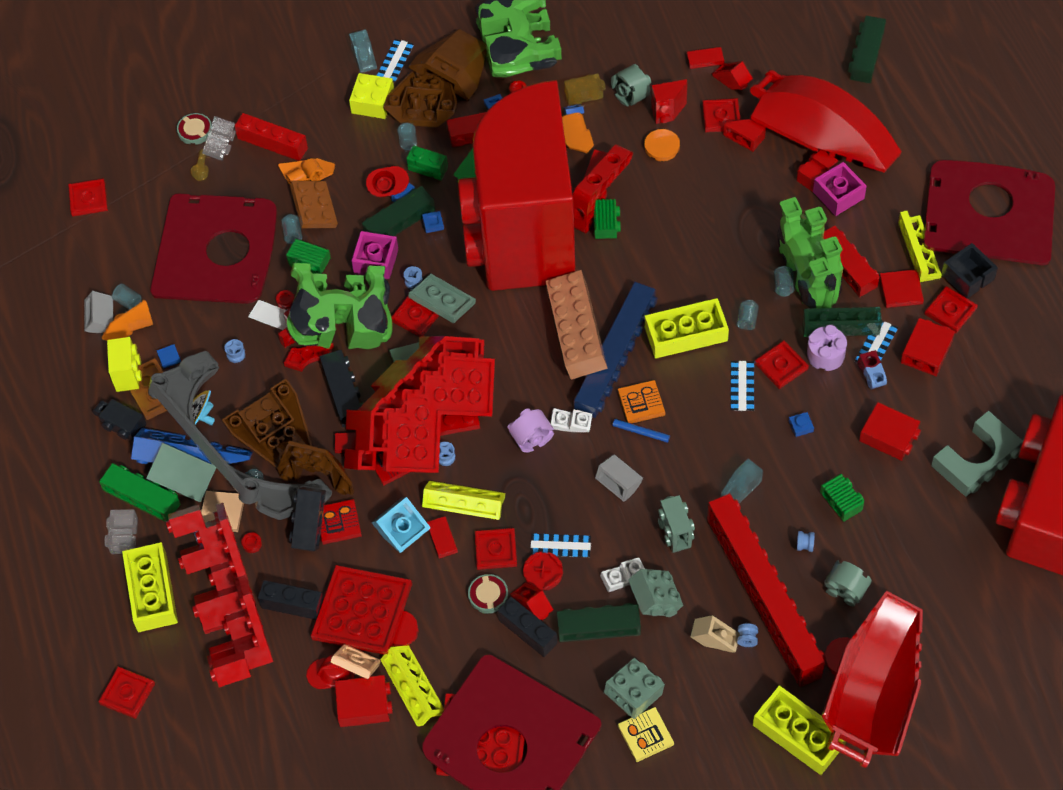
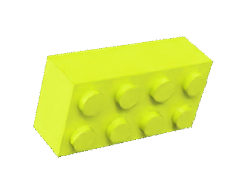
[645,298,729,359]
[122,542,178,632]
[753,686,846,775]

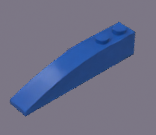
[131,428,253,465]

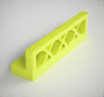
[898,211,942,282]
[422,481,505,520]
[380,645,444,726]

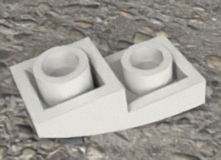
[550,408,592,432]
[600,558,645,592]

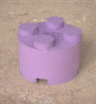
[807,325,847,371]
[507,408,554,452]

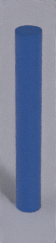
[613,419,670,443]

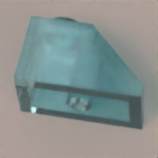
[349,30,377,73]
[721,459,763,503]

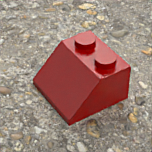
[651,79,687,124]

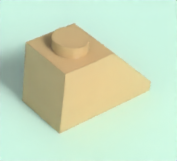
[691,615,740,653]

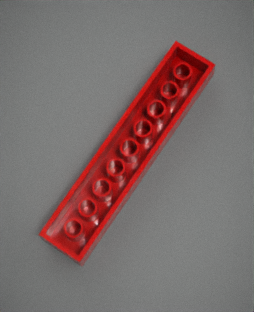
[707,493,826,687]

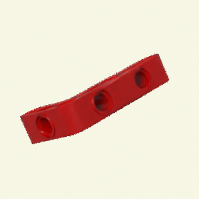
[573,144,633,233]

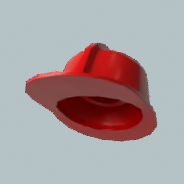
[366,166,409,197]
[306,655,355,689]

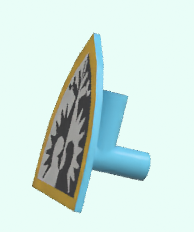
[192,390,215,425]

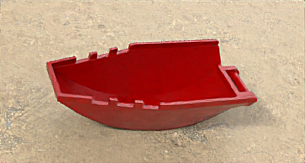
[750,70,902,173]
[822,591,923,768]

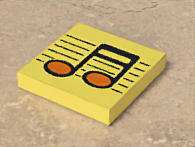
[618,707,674,762]

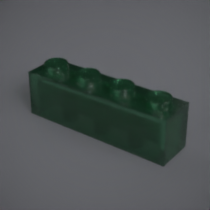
[848,15,886,84]
[362,186,435,236]
[802,307,882,337]
[557,603,641,642]

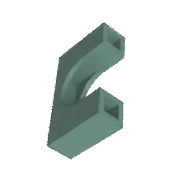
[931,411,1023,497]

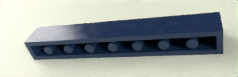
[574,282,657,418]

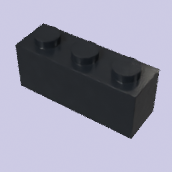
[289,487,326,551]
[258,580,324,620]
[498,597,558,657]

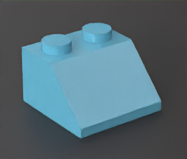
[371,497,431,553]

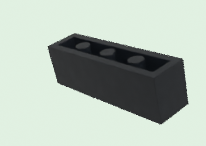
[320,350,364,428]

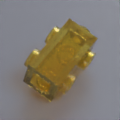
[564,73,606,105]

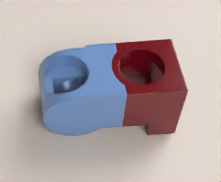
[857,350,887,389]

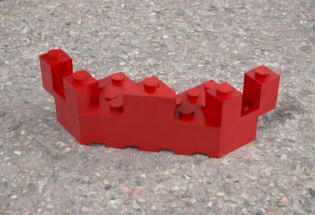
[344,336,495,473]
[166,503,273,687]

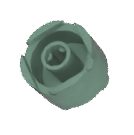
[611,64,651,106]
[824,560,872,607]

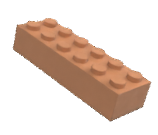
[546,270,608,379]

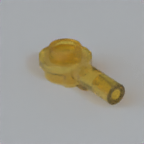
[191,149,209,181]

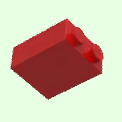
[901,318,955,377]
[859,402,921,461]
[335,675,393,727]

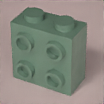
[658,495,695,553]
[628,569,684,617]
[604,658,665,719]

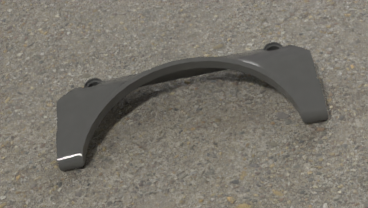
[148,351,332,520]

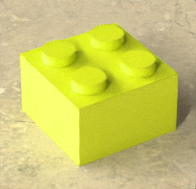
[349,73,394,119]
[107,337,142,392]

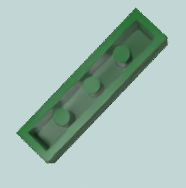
[99,463,181,522]

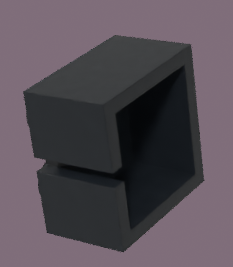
[942,243,998,299]

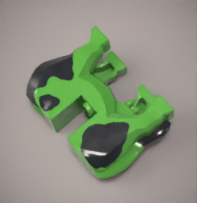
[475,0,562,77]
[777,197,843,312]
[286,263,393,349]

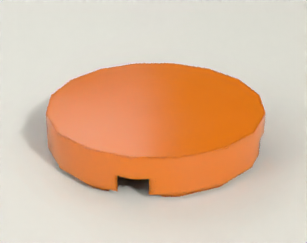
[644,129,680,161]

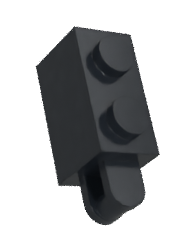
[92,399,147,442]

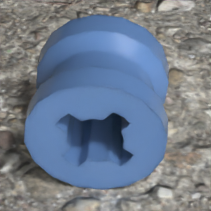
[404,266,423,290]
[225,339,246,363]
[439,442,456,466]
[797,531,815,552]
[737,624,758,647]

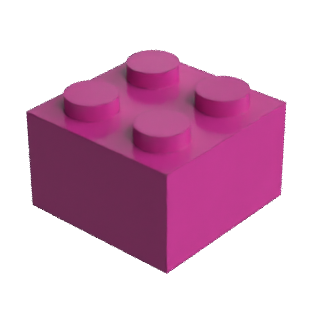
[813,162,866,216]
[352,231,398,279]

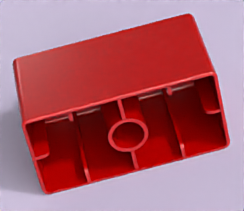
[995,395,1063,575]

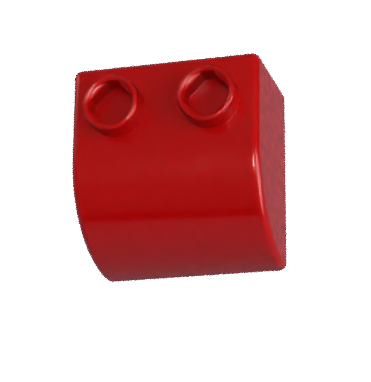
[458,80,576,291]

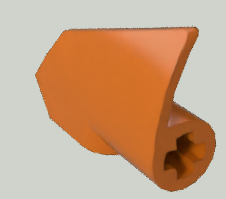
[562,113,594,153]
[278,158,335,185]
[102,300,153,341]

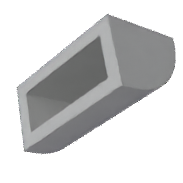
[84,291,113,333]
[595,455,643,502]

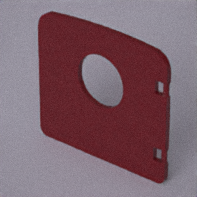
[924,160,1055,265]
[151,194,277,304]
[423,655,602,790]

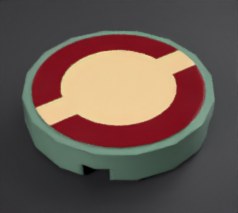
[177,113,212,145]
[468,574,508,613]

